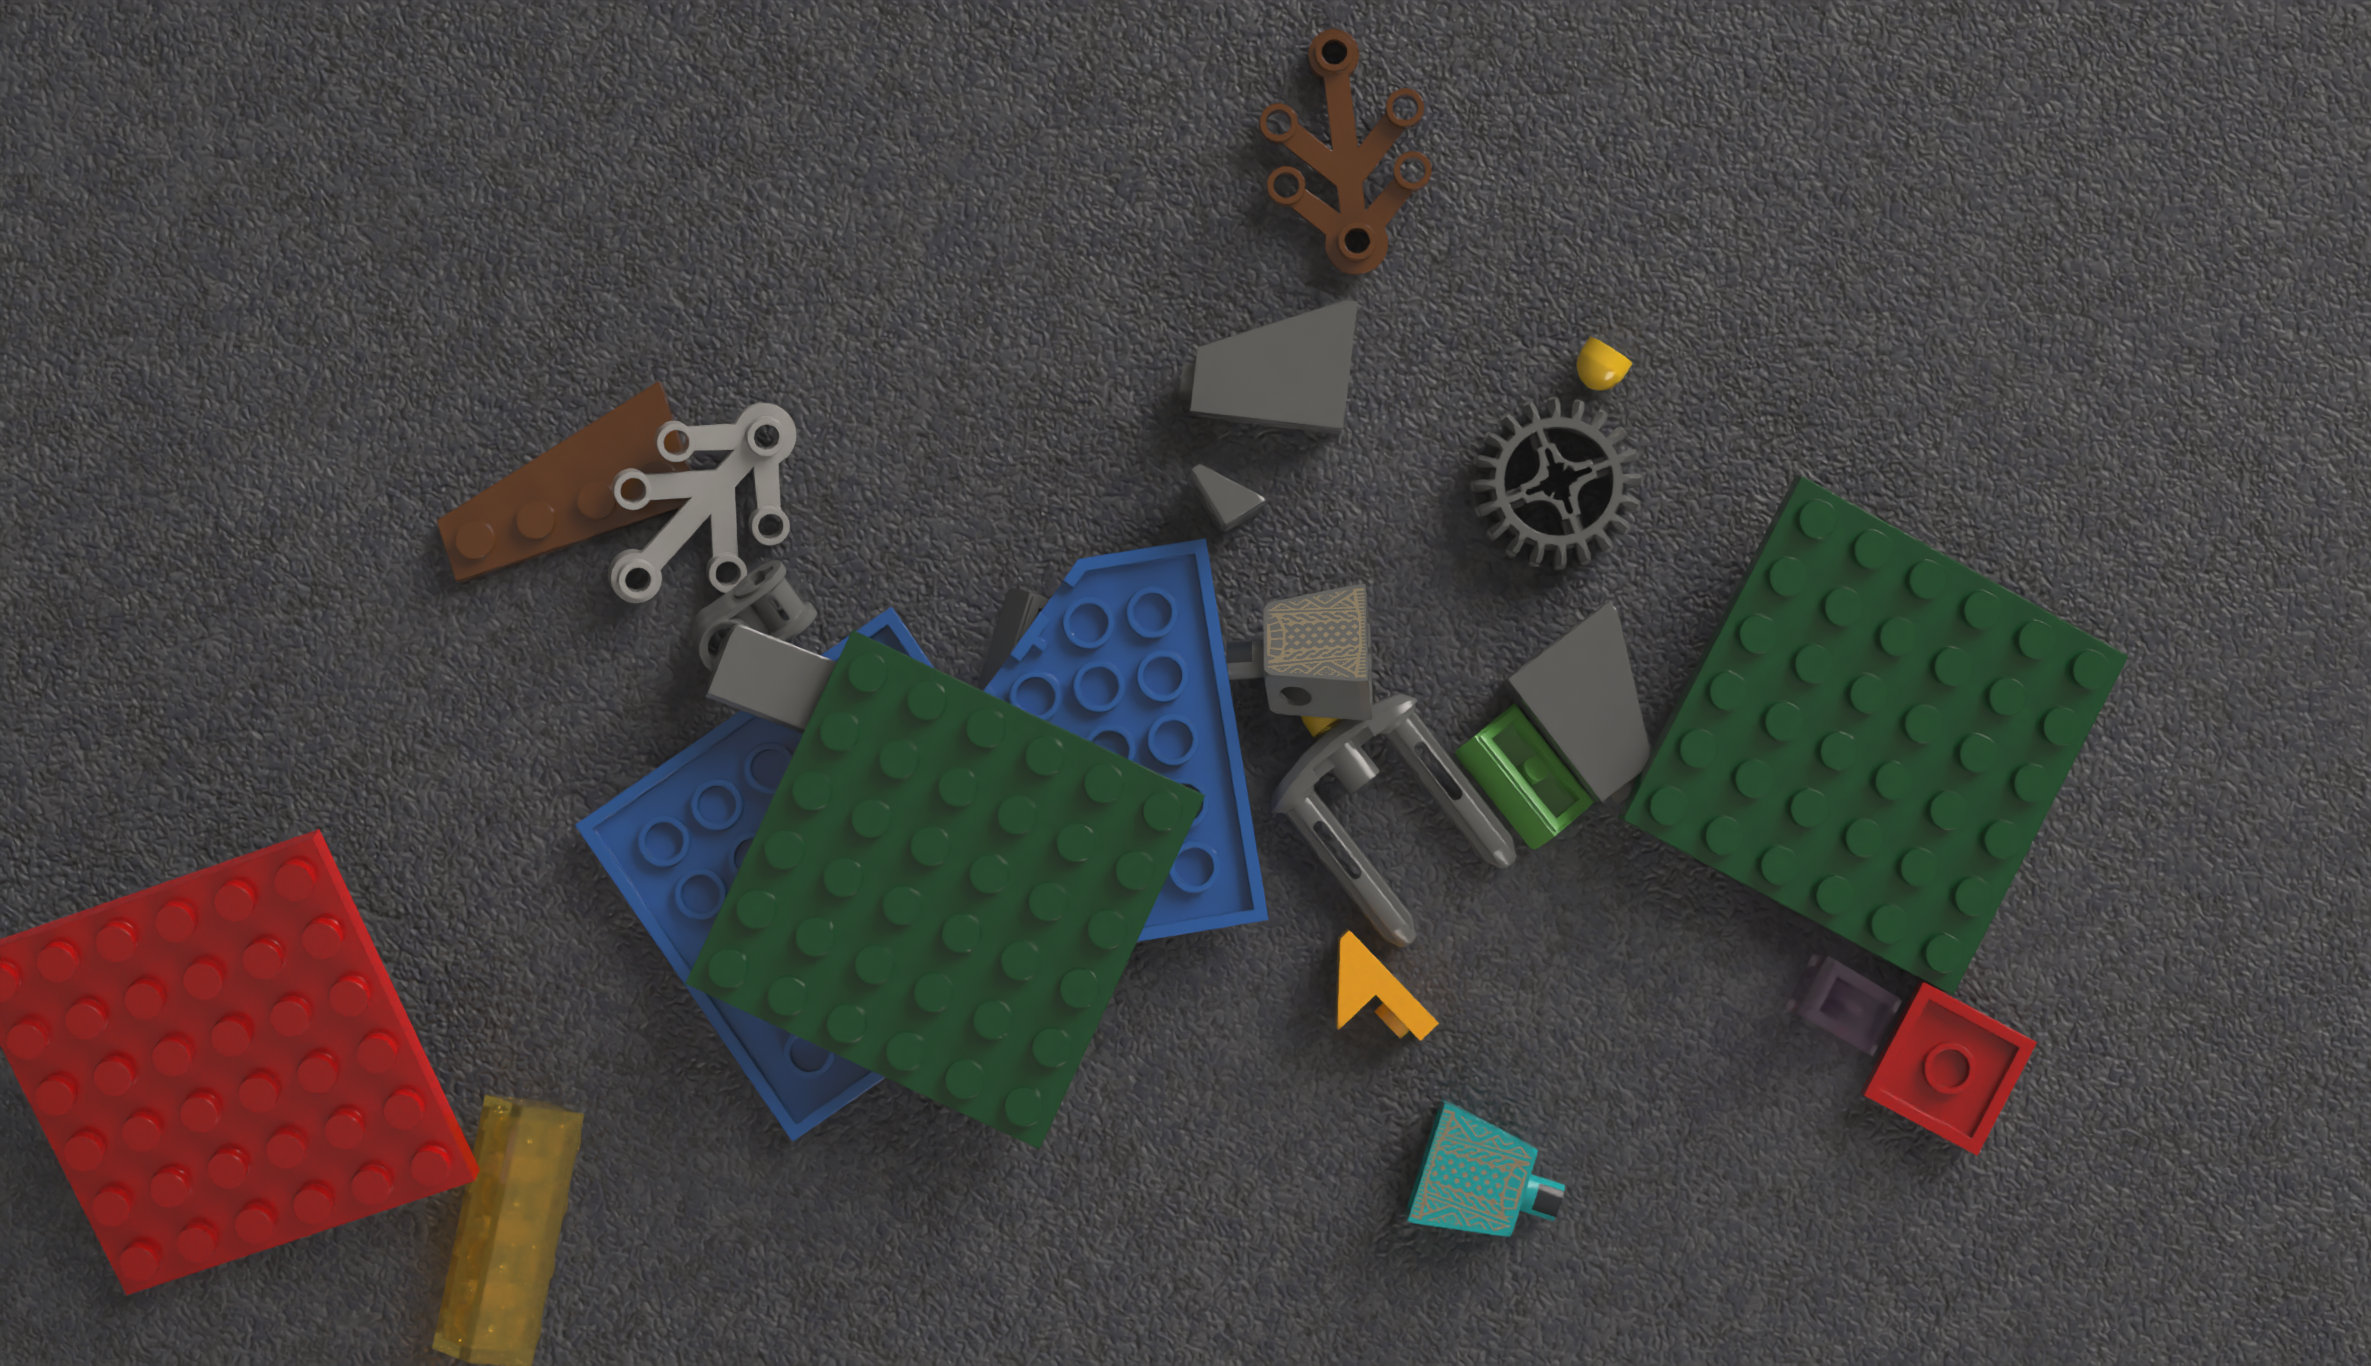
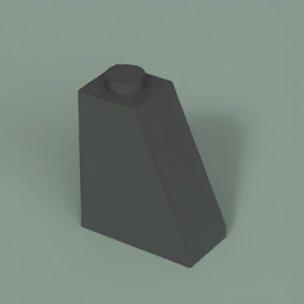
[1179,300,1358,435]
[1502,601,1651,805]

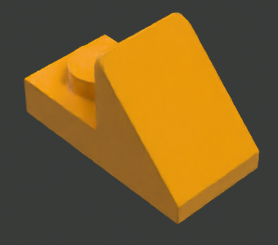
[1335,929,1439,1041]

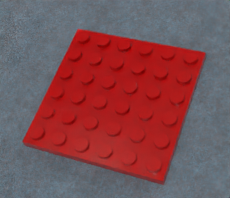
[0,829,480,1295]

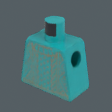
[1404,1100,1565,1237]

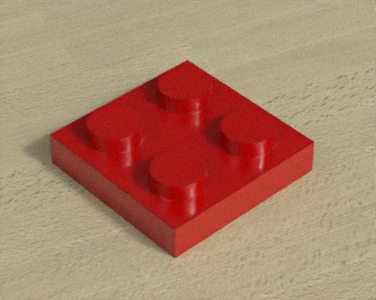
[1860,981,2037,1156]

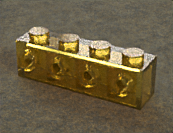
[432,1094,585,1366]

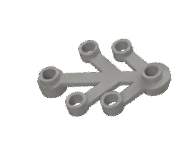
[608,403,796,603]

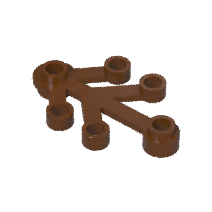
[1259,29,1432,275]

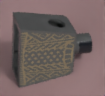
[1226,584,1373,720]

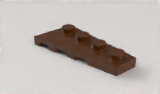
[436,381,691,582]

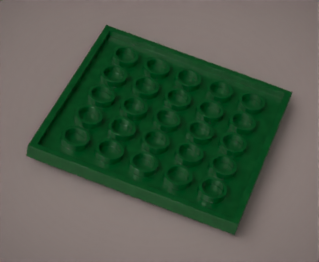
[1617,476,2128,995]
[685,630,1205,1149]

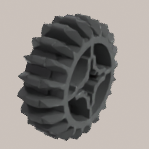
[1469,397,1643,570]

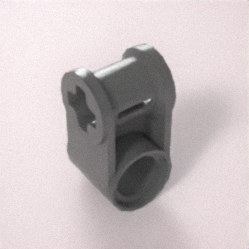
[690,560,817,672]

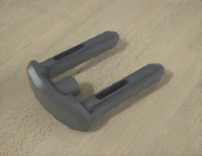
[1270,693,1517,948]

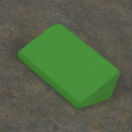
[1455,703,1594,849]

